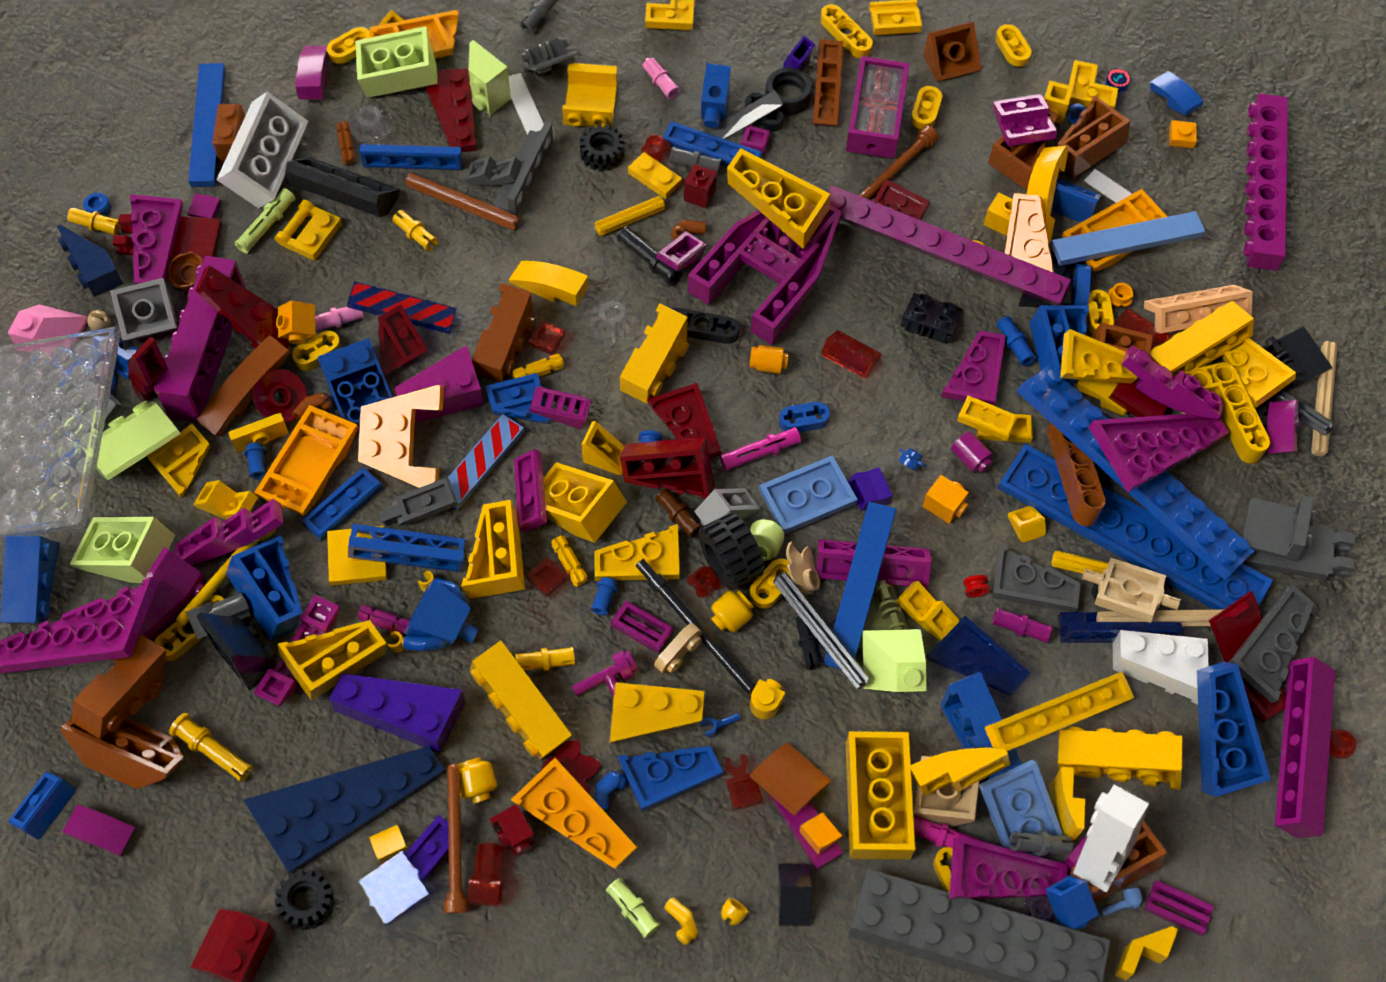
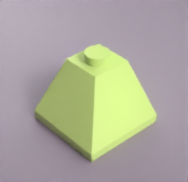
[862,629,926,692]

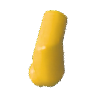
[664,898,698,945]

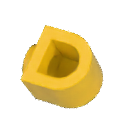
[750,679,785,720]

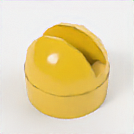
[721,898,748,925]

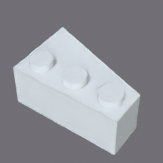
[1113,630,1208,704]

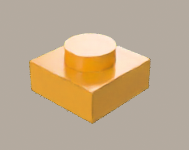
[1169,120,1197,148]

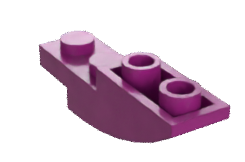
[1122,345,1224,419]

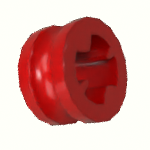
[963,575,991,598]

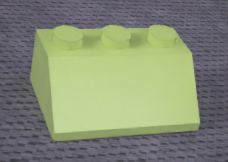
[356,26,438,98]
[81,401,180,480]

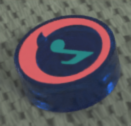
[1105,68,1131,93]

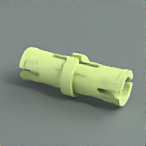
[606,878,660,939]

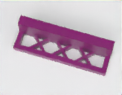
[816,539,931,588]

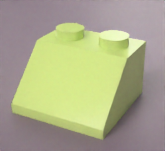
[469,40,511,116]

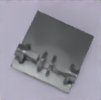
[521,37,580,73]

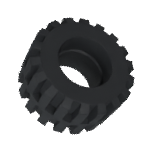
[699,512,764,591]

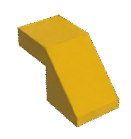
[193,480,258,520]
[1114,926,1178,981]

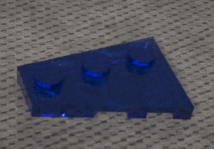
[926,616,1030,696]

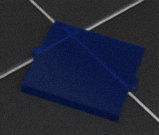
[359,850,430,925]

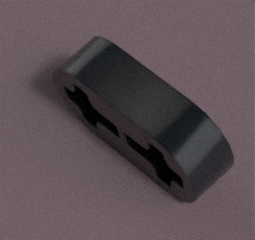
[745,92,783,132]

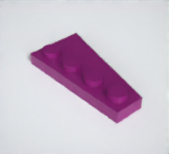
[130,194,183,285]
[949,836,1068,899]

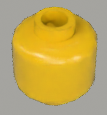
[711,590,754,633]
[458,757,497,804]

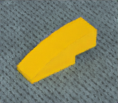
[509,261,589,307]
[909,748,1010,797]

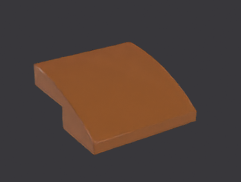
[750,742,831,816]

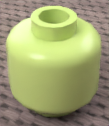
[750,519,784,561]

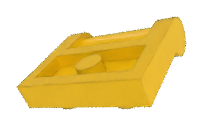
[274,200,342,261]

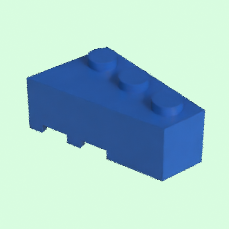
[1029,305,1089,386]
[226,535,302,641]

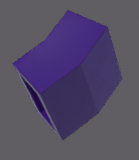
[783,36,816,71]
[848,467,893,511]

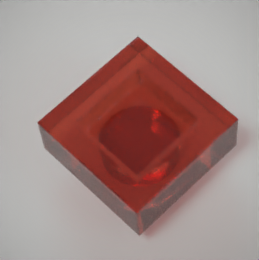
[529,320,565,355]
[527,557,567,598]

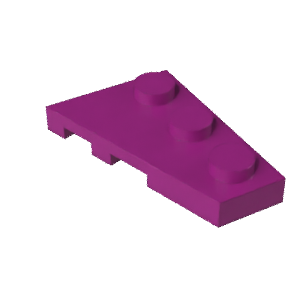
[941,330,1006,406]

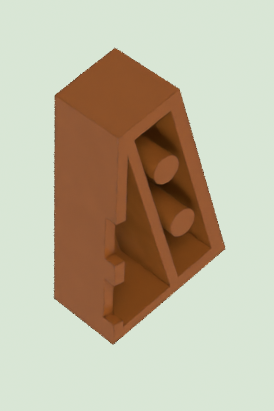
[472,283,536,382]
[71,633,166,739]

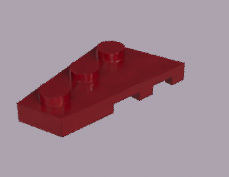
[647,383,722,459]

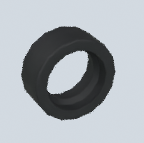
[765,67,812,115]

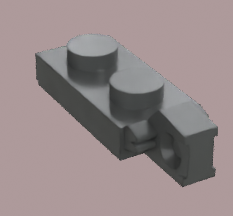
[379,477,458,526]

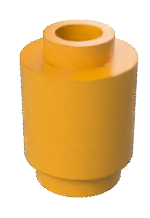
[749,345,788,374]

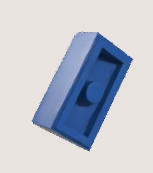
[8,771,76,840]

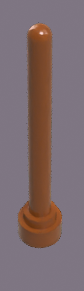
[859,125,939,200]
[444,764,469,914]

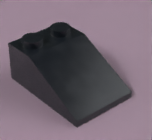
[196,612,276,690]

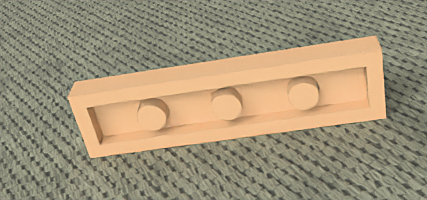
[1144,284,1253,333]

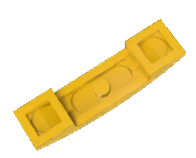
[1027,146,1069,243]

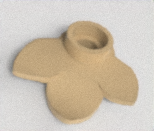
[786,542,820,595]

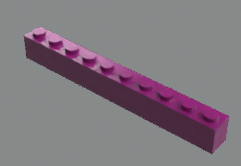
[828,185,1071,305]

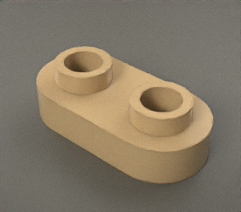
[654,623,702,674]

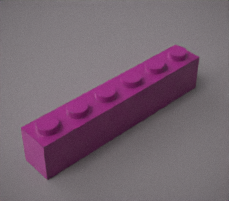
[1275,657,1335,838]

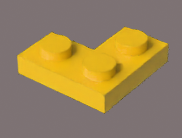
[645,0,694,30]
[1069,60,1118,109]

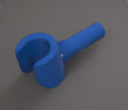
[700,713,740,738]

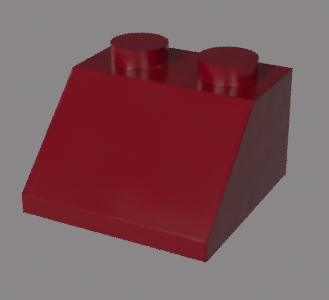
[190,909,276,982]

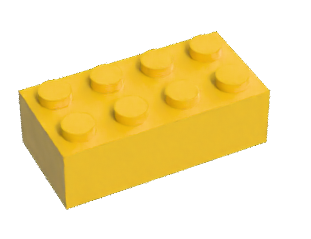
[845,732,915,860]

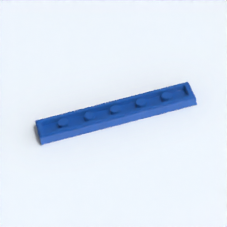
[188,63,225,187]
[824,502,897,670]

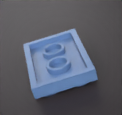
[759,455,858,534]
[979,760,1066,857]

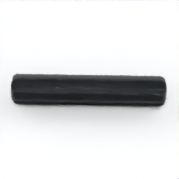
[1269,389,1334,436]

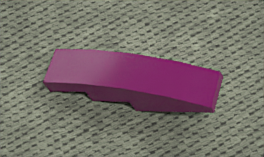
[174,498,283,565]

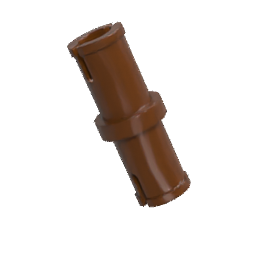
[655,488,703,538]

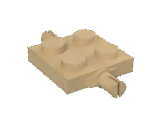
[1082,558,1181,623]

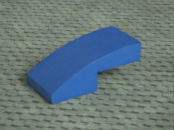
[1150,71,1203,115]

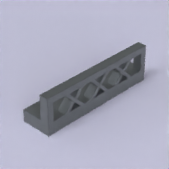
[492,122,553,216]

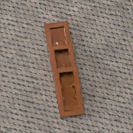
[813,39,843,127]
[196,336,291,437]

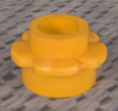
[1108,283,1134,307]

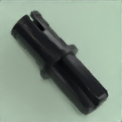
[796,616,824,670]

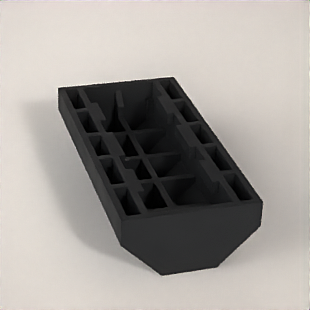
[285,157,400,217]

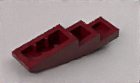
[129,337,168,402]

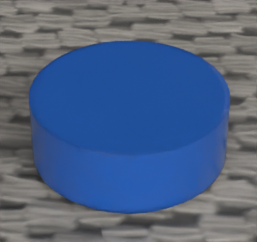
[83,193,111,216]

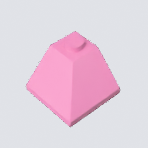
[8,304,88,362]

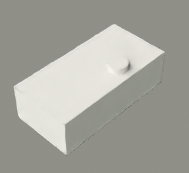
[217,91,308,208]

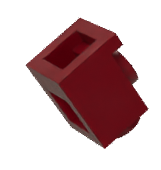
[490,804,536,856]

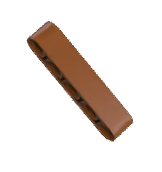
[1047,422,1106,527]

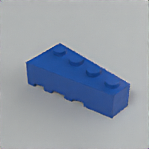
[1197,662,1271,797]
[940,672,1022,783]

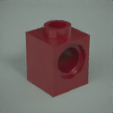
[684,164,717,209]

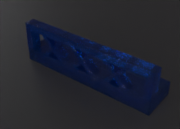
[1058,612,1183,643]

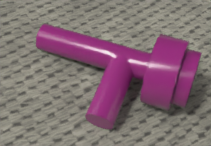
[572,650,639,696]

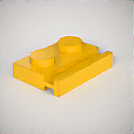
[869,0,922,35]

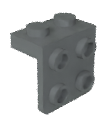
[1242,495,1316,561]

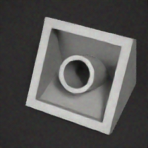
[110,278,177,342]

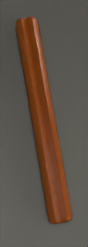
[405,172,519,230]

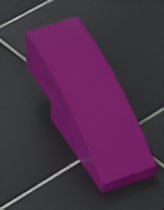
[295,46,329,100]

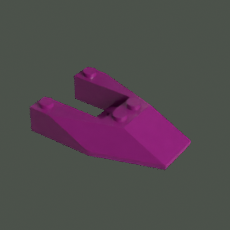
[688,205,842,345]

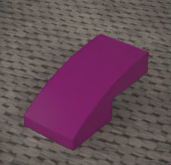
[1267,400,1299,455]
[62,804,135,857]

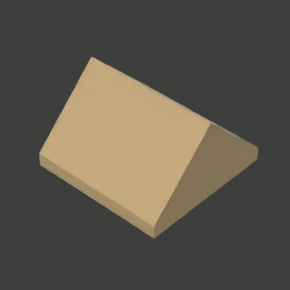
[914,756,980,828]

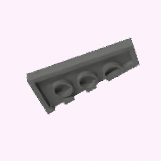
[1228,584,1314,703]

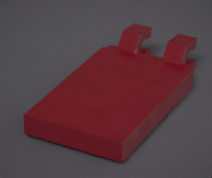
[112,214,222,264]

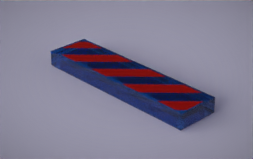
[347,281,457,334]

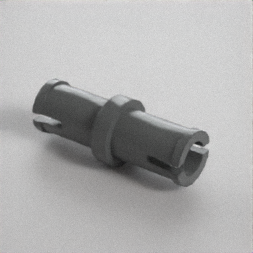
[519,0,559,34]
[669,146,721,174]
[1009,831,1073,856]

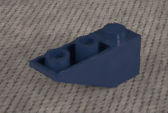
[57,225,123,297]

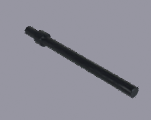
[636,559,755,694]

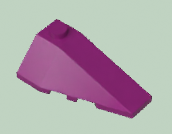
[111,548,207,664]

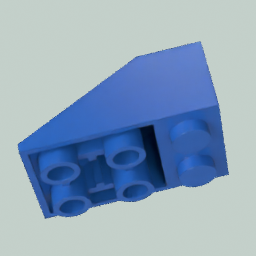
[317,338,392,429]

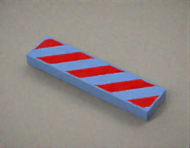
[448,414,525,511]

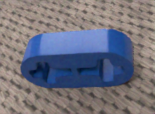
[1072,264,1091,306]
[779,402,830,432]

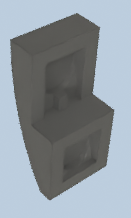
[465,156,521,185]

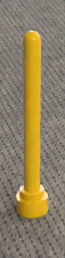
[176,529,276,626]

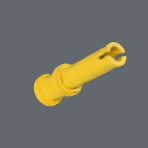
[169,713,253,782]

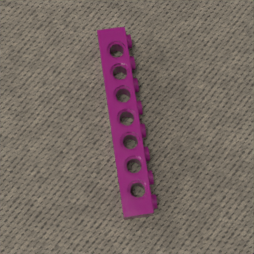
[1243,93,1288,271]

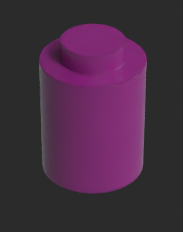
[951,431,993,473]

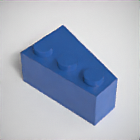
[0,536,60,625]

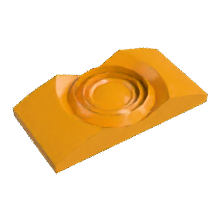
[1062,189,1167,272]
[254,405,358,516]

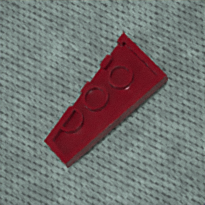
[195,266,290,349]

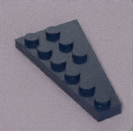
[243,746,446,874]

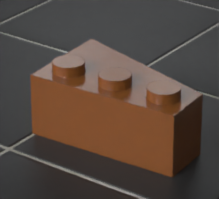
[1058,96,1130,178]
[988,109,1058,190]
[1070,820,1167,903]

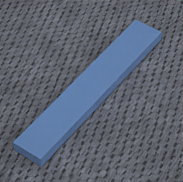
[1051,211,1205,266]

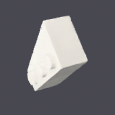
[1073,785,1149,893]

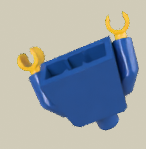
[387,571,479,653]

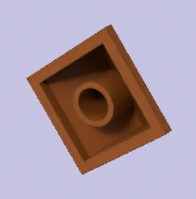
[923,21,982,81]

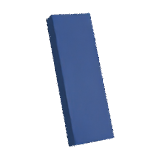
[301,467,383,542]

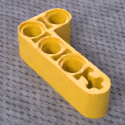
[1189,362,1270,464]

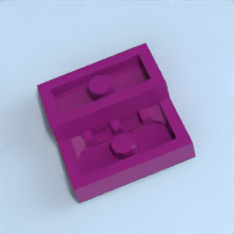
[993,94,1057,146]

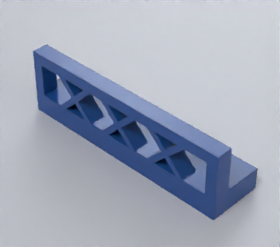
[348,524,465,572]

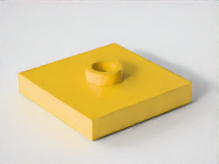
[327,525,387,586]

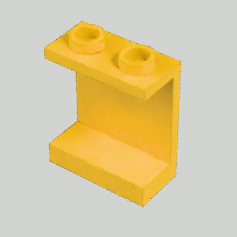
[562,63,618,128]

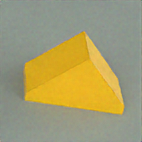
[581,421,625,475]

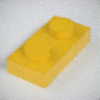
[628,152,682,199]

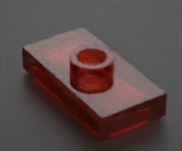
[1114,308,1171,350]

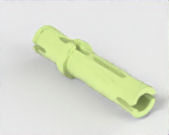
[234,188,296,254]

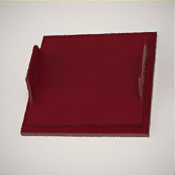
[1208,591,1263,662]

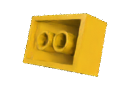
[543,462,627,543]

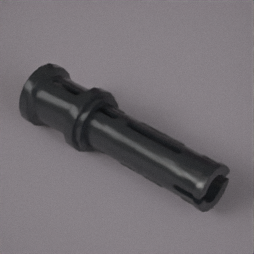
[617,226,684,286]

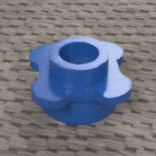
[899,448,926,471]

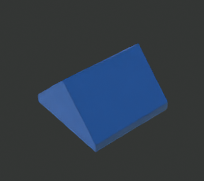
[1051,178,1102,222]

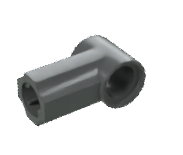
[186,593,250,639]

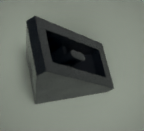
[778,864,812,926]

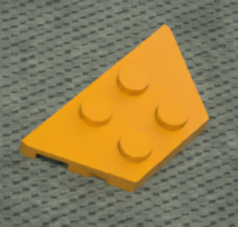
[370,10,459,58]

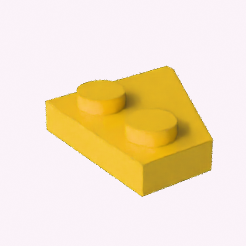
[147,424,210,498]

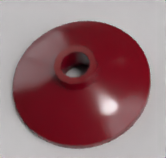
[253,369,307,423]

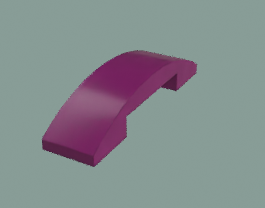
[254,595,340,707]

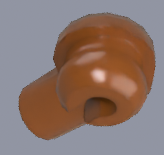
[671,220,706,240]
[292,392,333,420]

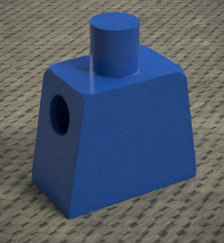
[701,63,731,128]

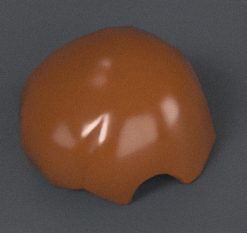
[168,252,203,291]

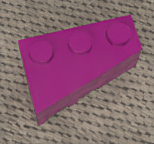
[395,345,483,423]

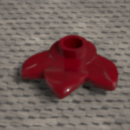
[541,740,601,794]

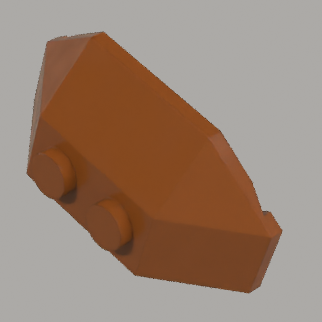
[61,718,183,789]

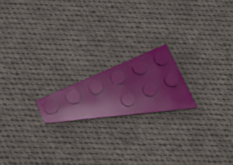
[1089,414,1229,493]
[0,577,158,673]

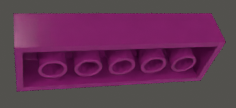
[154,256,246,423]

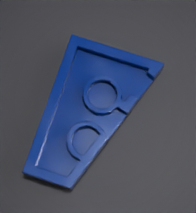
[617,746,723,812]

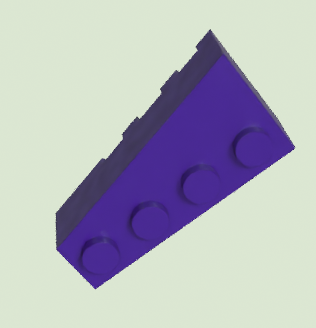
[329,674,466,754]

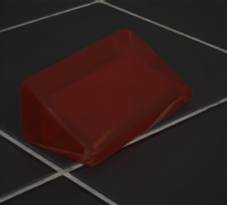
[821,330,882,378]

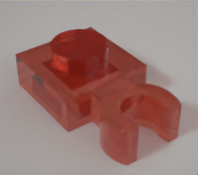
[725,754,763,811]

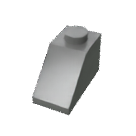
[694,488,761,526]

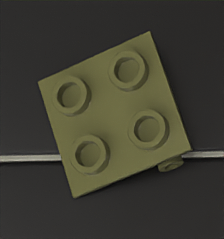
[839,581,908,649]

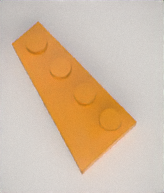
[511,758,637,869]

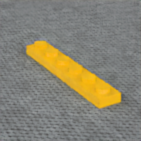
[984,671,1134,752]

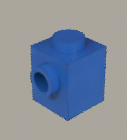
[1045,875,1099,929]

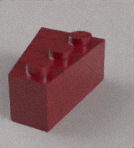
[620,437,714,499]

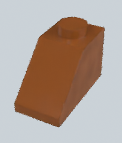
[1091,323,1153,356]

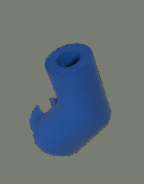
[594,771,626,813]

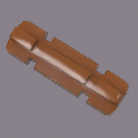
[336,121,356,166]

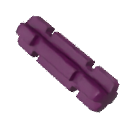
[358,604,410,637]

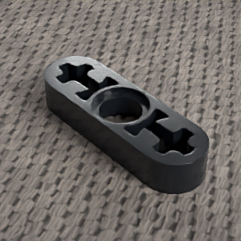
[671,308,739,344]

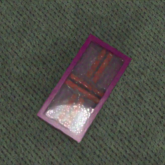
[846,56,909,158]

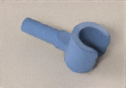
[1101,888,1142,917]

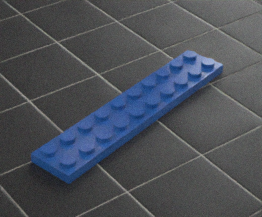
[1016,366,1255,580]
[998,444,1273,609]

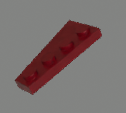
[425,68,477,152]

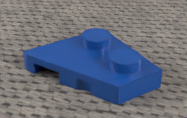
[485,373,551,424]

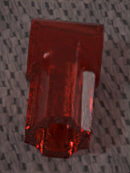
[467,842,504,907]

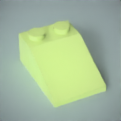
[70,517,175,583]

